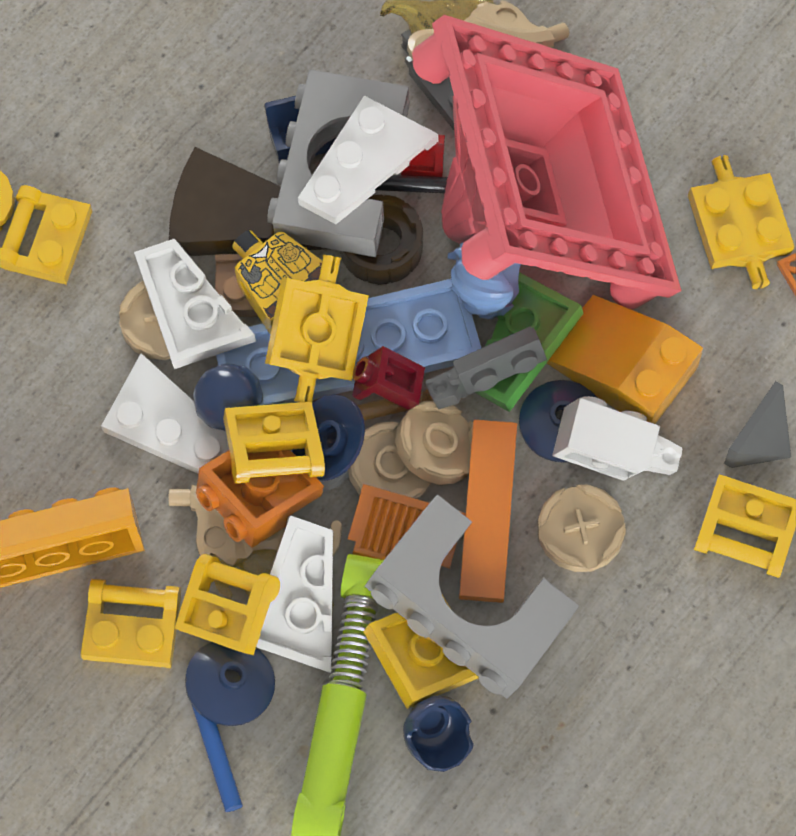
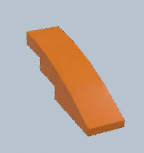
[459,419,517,603]

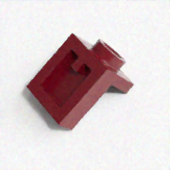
[352,346,425,410]

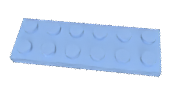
[216,279,481,405]

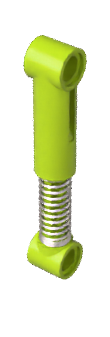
[291,554,384,836]

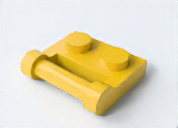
[0,185,93,285]
[223,401,325,483]
[694,474,796,578]
[174,554,280,655]
[80,579,181,668]

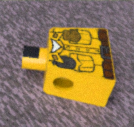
[232,230,322,335]

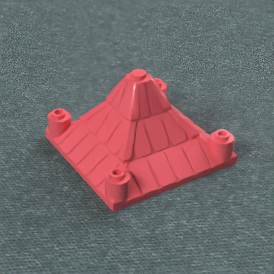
[412,15,681,310]

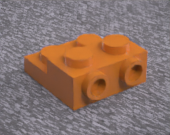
[196,450,324,548]

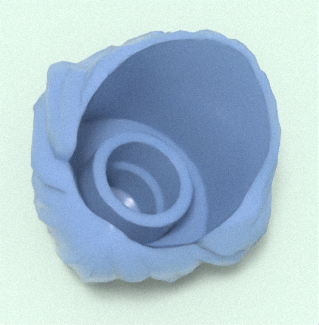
[448,242,521,320]

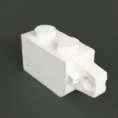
[552,396,682,481]

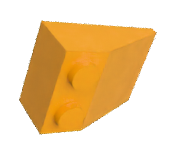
[547,295,703,424]

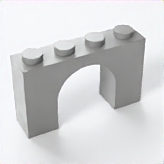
[267,69,410,257]
[364,494,579,699]

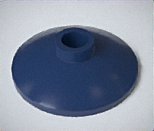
[519,380,598,462]
[292,395,365,481]
[185,642,275,726]

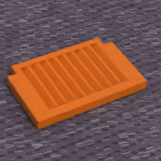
[347,484,466,569]

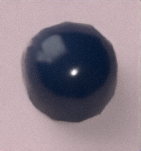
[193,363,263,431]
[403,696,474,772]

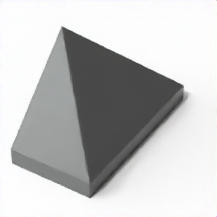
[724,381,791,468]

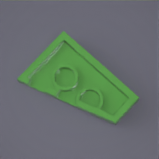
[475,272,584,412]

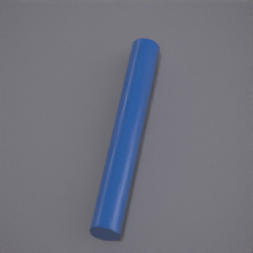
[191,704,243,812]

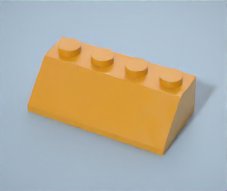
[0,487,145,588]

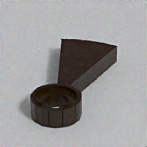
[169,147,423,285]

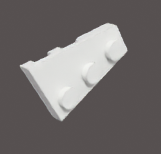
[298,96,439,224]
[134,239,256,369]
[101,354,229,474]
[256,516,333,673]

